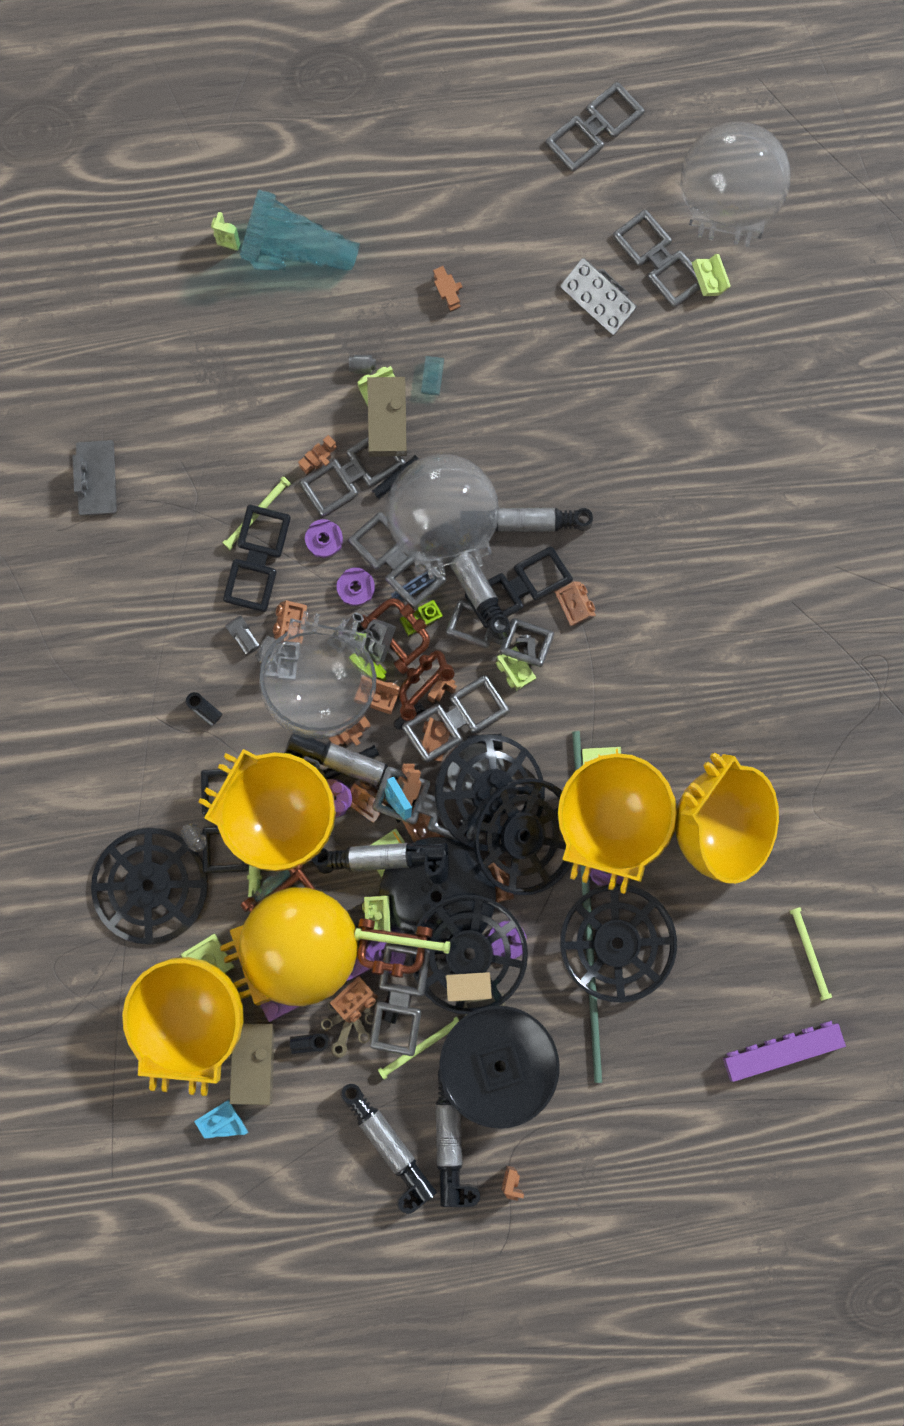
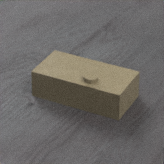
[367,377,407,457]
[230,1023,275,1105]

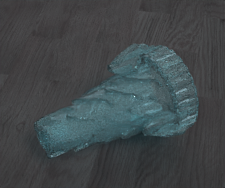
[240,189,360,271]

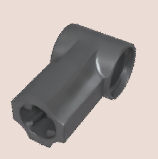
[225,615,260,655]

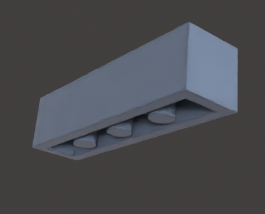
[391,571,437,602]

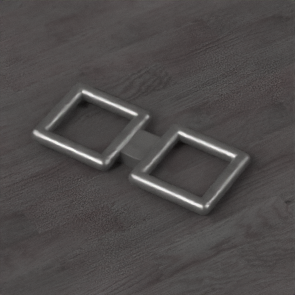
[545,82,645,171]
[613,210,700,307]
[299,437,406,517]
[348,512,446,608]
[446,600,554,667]
[402,675,510,763]
[373,767,476,842]
[369,943,430,1056]

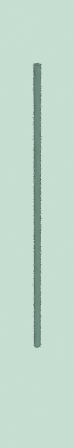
[572,731,602,1083]

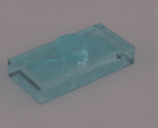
[421,356,444,396]
[253,870,290,902]

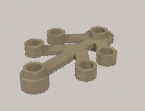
[321,1000,374,1058]

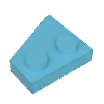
[385,777,412,820]
[194,1100,249,1139]

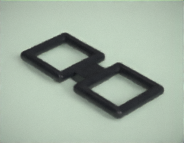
[223,504,291,612]
[464,546,573,628]
[201,768,249,873]

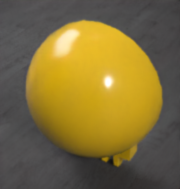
[198,749,336,872]
[558,753,677,894]
[675,753,779,884]
[220,887,358,1006]
[122,957,244,1096]

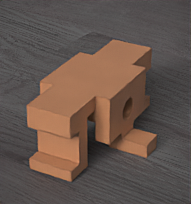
[433,266,463,312]
[298,435,337,475]
[329,715,371,747]
[396,764,421,806]

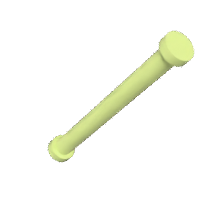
[222,476,291,550]
[790,907,832,1001]
[354,928,450,954]
[378,1017,459,1079]

